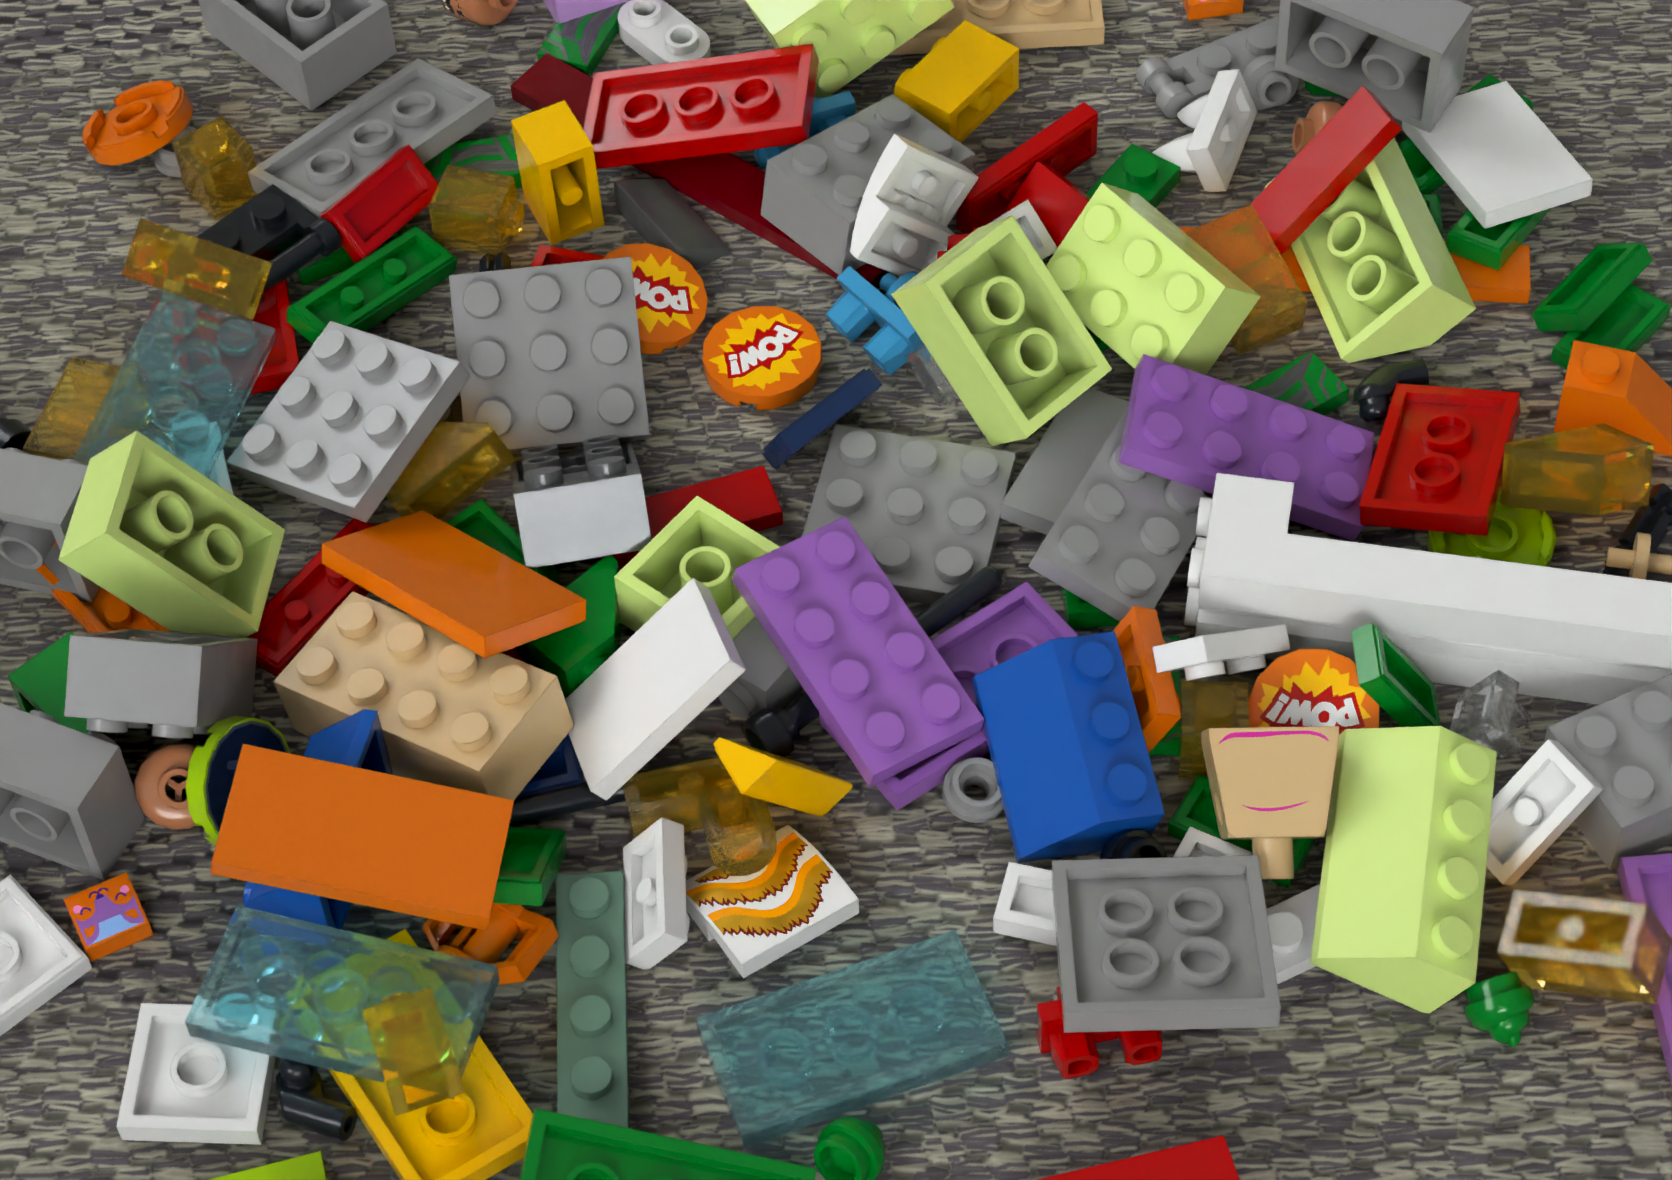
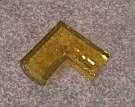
[622,757,777,876]

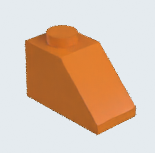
[1553,340,1672,456]

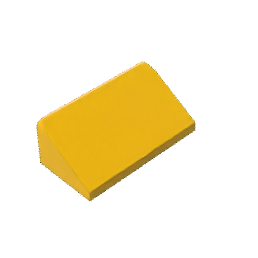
[713,737,853,816]

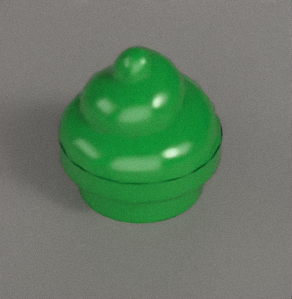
[1463,971,1535,1047]
[814,1117,885,1180]

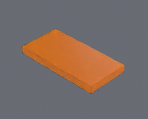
[322,510,586,658]
[210,744,514,931]

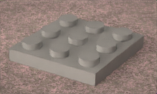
[449,257,650,458]
[226,321,471,522]
[802,424,1016,612]
[1051,855,1281,1033]

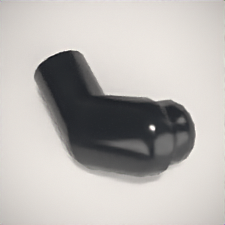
[1353,358,1429,422]
[275,1050,357,1141]

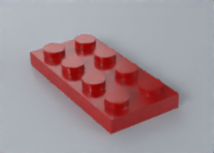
[583,44,819,169]

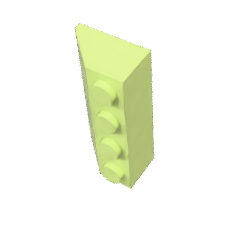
[1265,138,1476,363]
[1310,726,1497,1013]

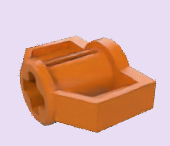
[422,903,559,991]

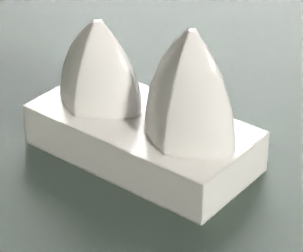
[1152,69,1258,192]

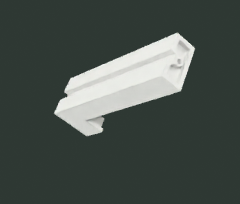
[1184,473,1672,704]

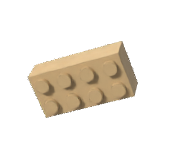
[273,591,574,800]

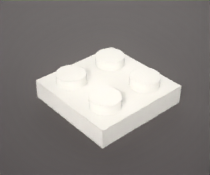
[116,1003,282,1145]

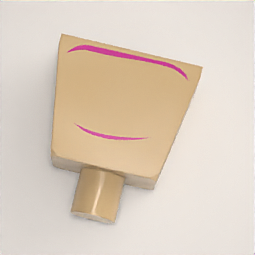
[1201,726,1339,880]

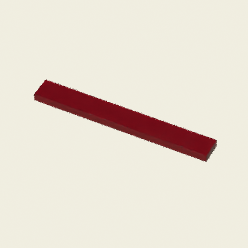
[510,53,893,290]

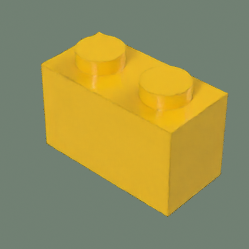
[894,20,1019,143]
[511,100,605,245]

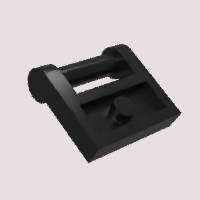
[182,184,342,312]

